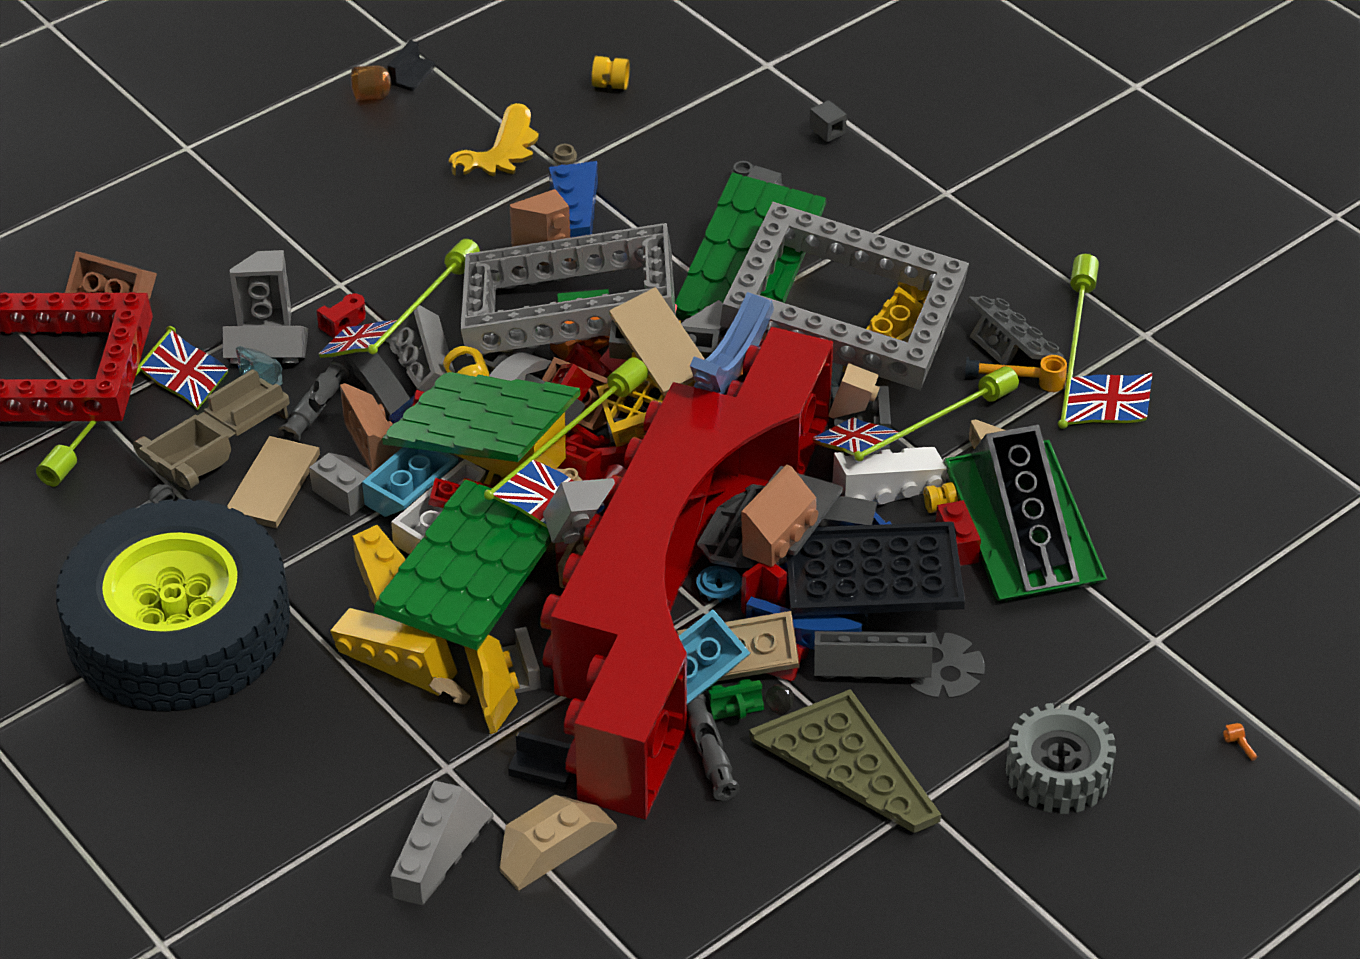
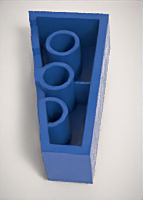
[549,161,598,238]

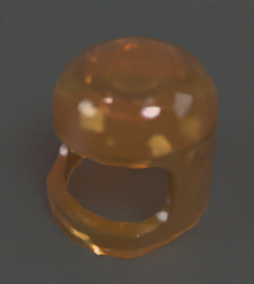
[351,65,391,101]

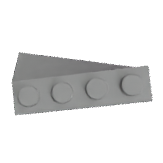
[385,305,455,392]
[391,780,494,905]

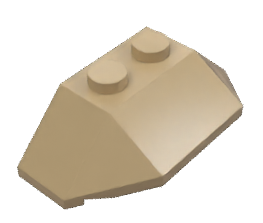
[500,795,617,891]

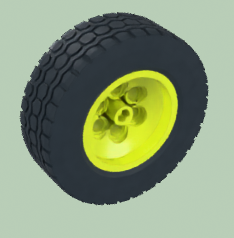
[56,499,290,711]

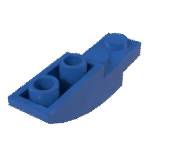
[746,597,862,649]

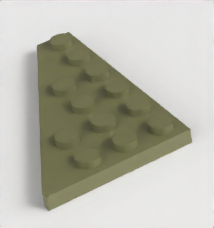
[749,689,941,833]

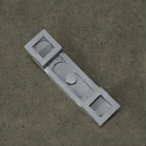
[489,353,552,381]

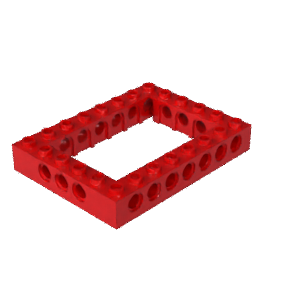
[0,292,153,421]

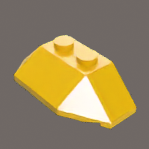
[464,635,520,734]

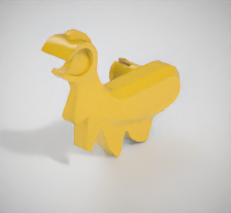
[449,103,538,176]

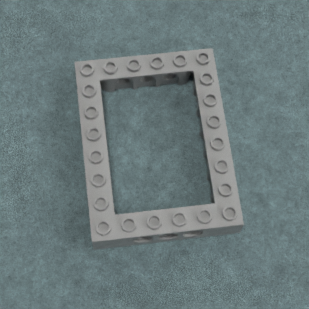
[720,202,969,390]
[461,223,676,356]

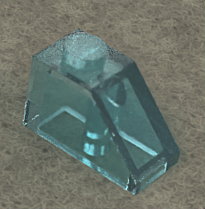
[236,346,283,385]

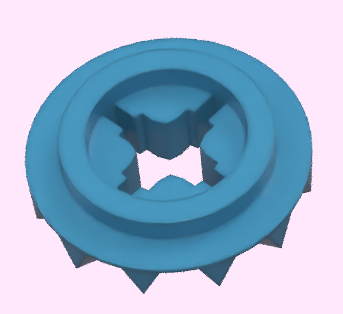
[696,565,742,603]

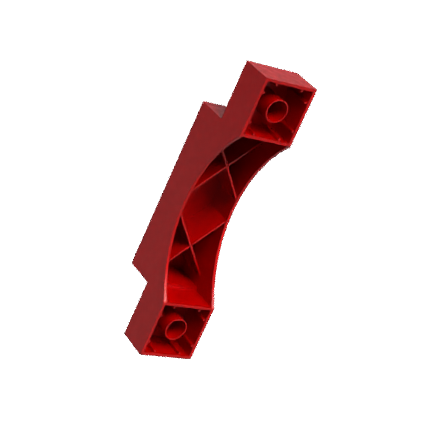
[541,327,833,820]

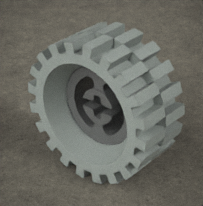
[1006,703,1116,814]

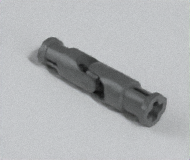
[278,359,350,442]
[687,694,740,801]

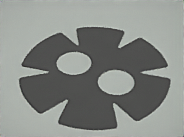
[903,632,985,697]

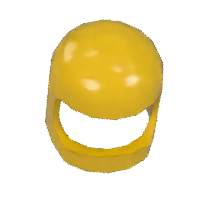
[443,346,489,377]

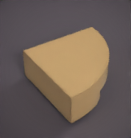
[429,677,470,705]

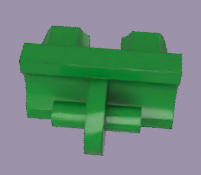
[709,679,764,720]

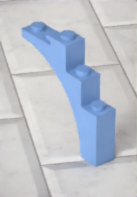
[690,292,774,395]

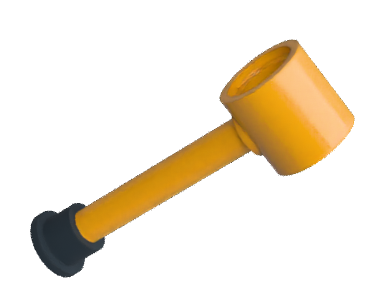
[965,355,1067,392]

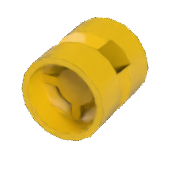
[592,56,630,90]

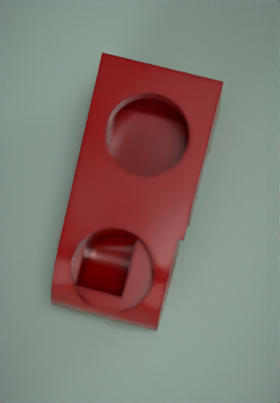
[317,293,366,338]

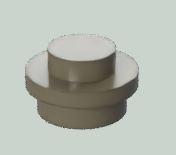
[553,144,577,165]

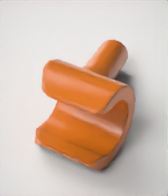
[1223,723,1258,761]

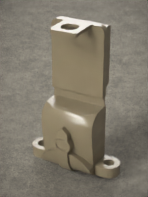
[133,369,290,490]

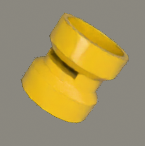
[923,482,958,513]

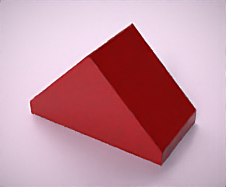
[551,364,594,401]

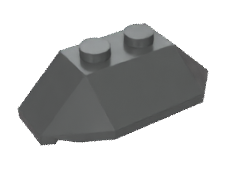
[697,484,765,568]

